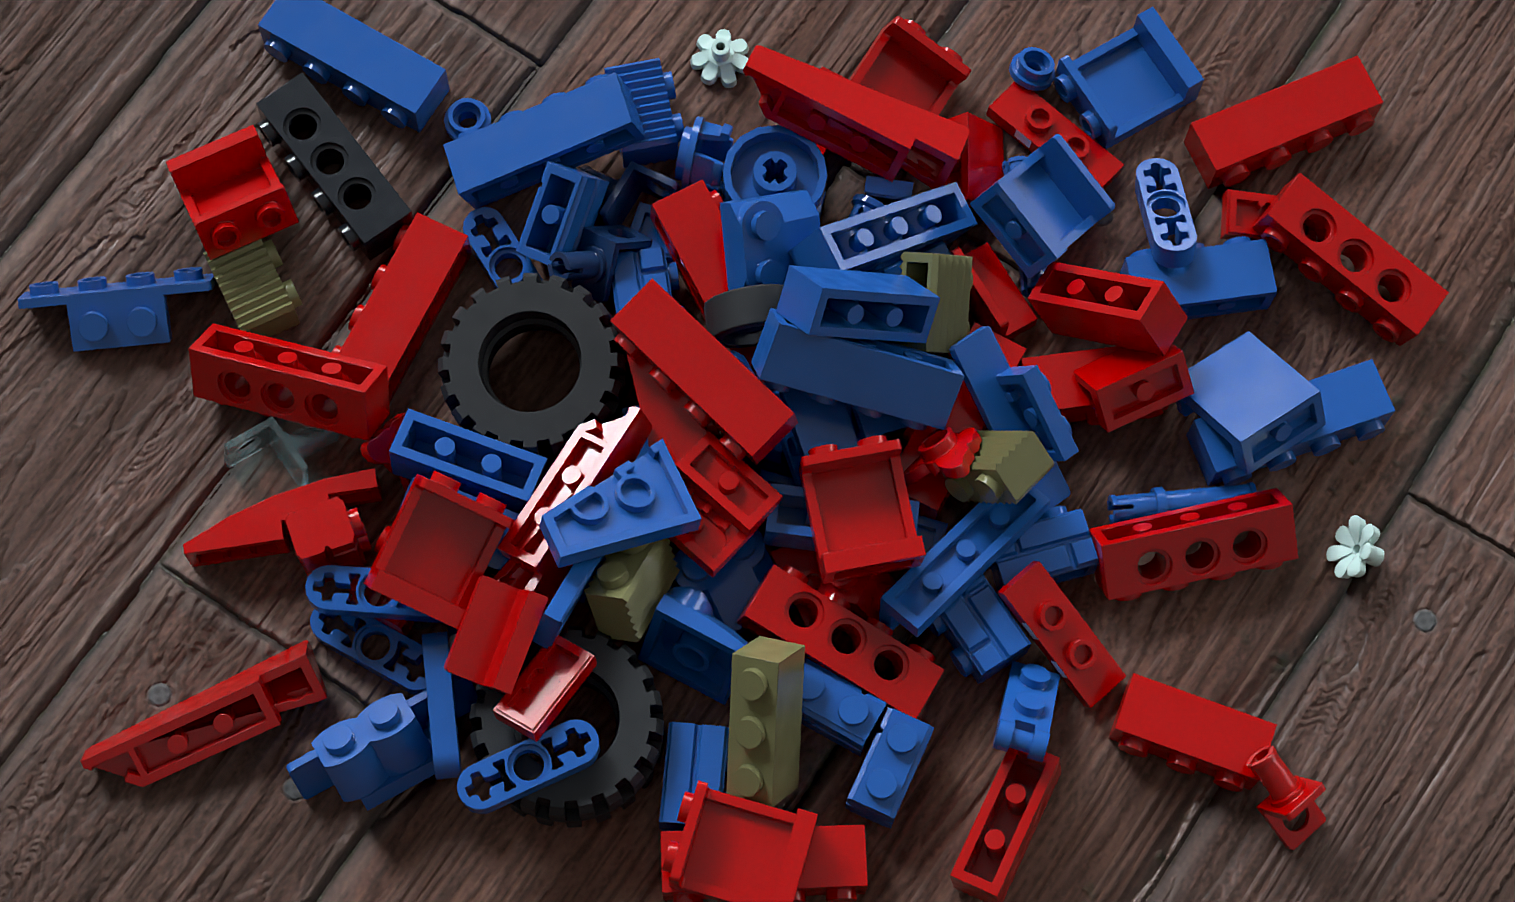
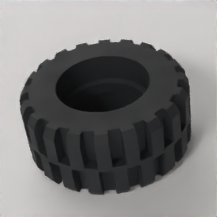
[438,273,629,466]
[469,626,664,828]

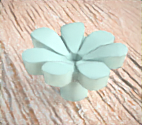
[690,29,749,88]
[1326,515,1384,579]

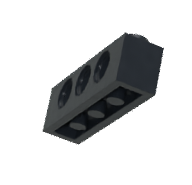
[256,72,414,261]

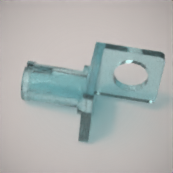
[224,416,339,487]

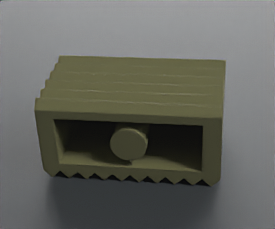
[203,239,303,337]
[895,252,973,353]
[940,431,1054,505]
[584,539,680,642]

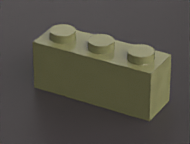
[726,636,805,807]

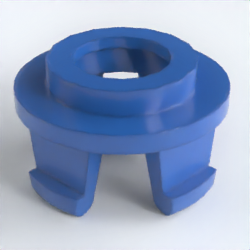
[675,116,733,196]

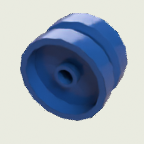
[722,125,827,218]

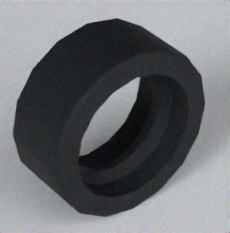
[703,284,784,348]

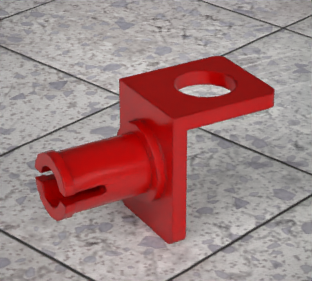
[1246,745,1326,850]

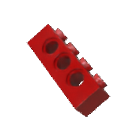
[1252,173,1449,346]
[188,323,390,441]
[1089,488,1299,601]
[736,564,944,719]

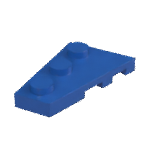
[539,439,702,568]

